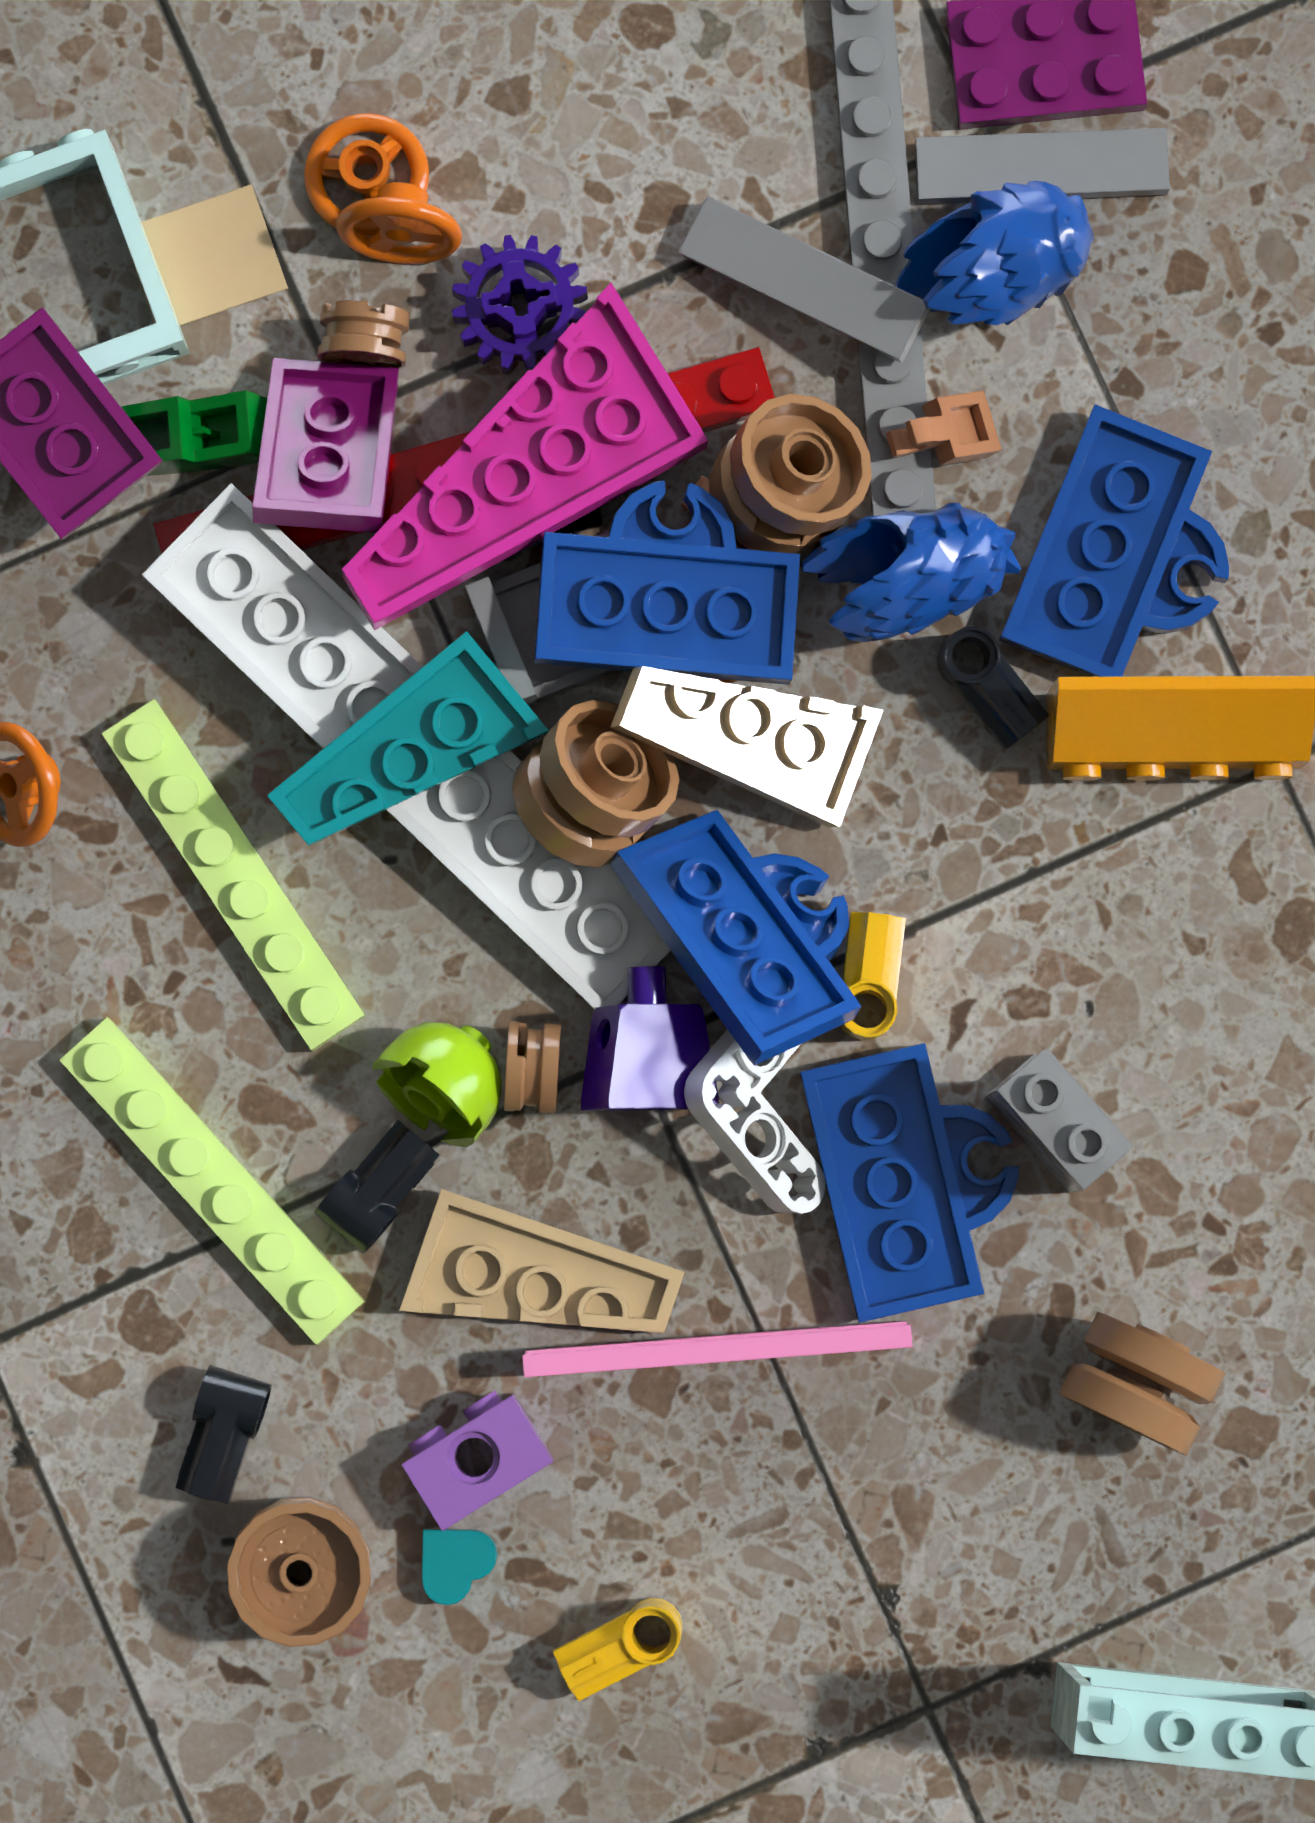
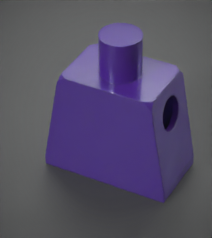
[581,966,719,1111]

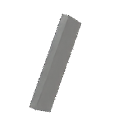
[915,128,1170,205]
[679,196,930,363]

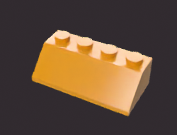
[1046,676,1315,781]

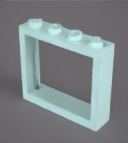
[0,129,190,385]
[1050,1662,1315,1781]

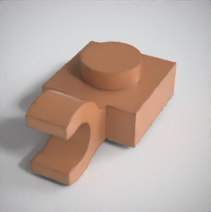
[886,391,1002,466]

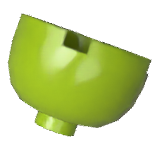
[372,1022,502,1148]

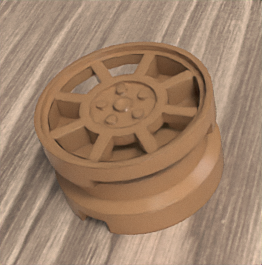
[317,300,410,369]
[504,1021,561,1114]

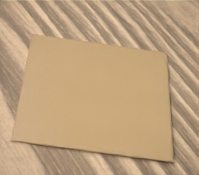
[123,184,288,326]

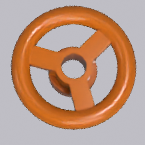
[304,113,429,236]
[336,182,462,265]
[0,722,61,847]

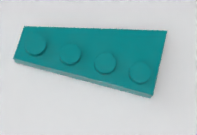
[267,631,549,846]

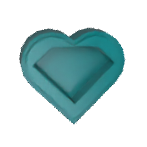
[422,1528,498,1605]

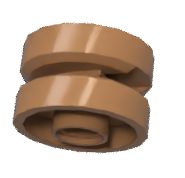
[709,394,872,556]
[512,700,679,868]
[1059,1311,1226,1456]
[227,1496,371,1647]

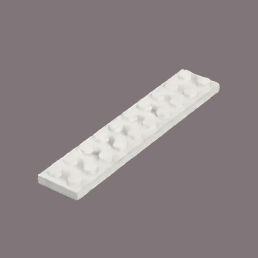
[142,483,670,1010]

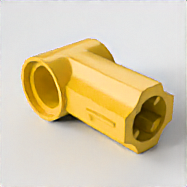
[841,912,906,1041]
[553,1598,683,1702]

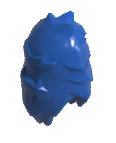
[895,181,1094,325]
[802,502,1021,642]

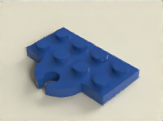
[999,404,1229,677]
[534,480,800,685]
[610,810,862,1066]
[800,1043,1019,1323]

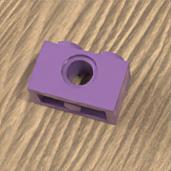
[401,1391,554,1531]

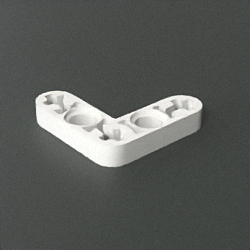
[684,1029,826,1214]

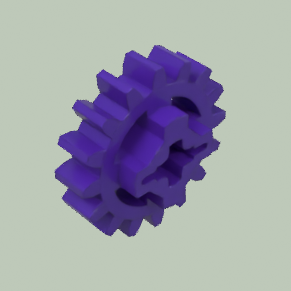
[451,235,588,374]

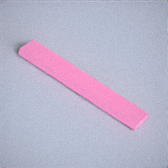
[522,1321,913,1377]

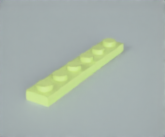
[101,699,366,1051]
[60,1017,366,1345]

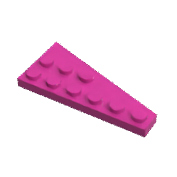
[342,282,708,631]

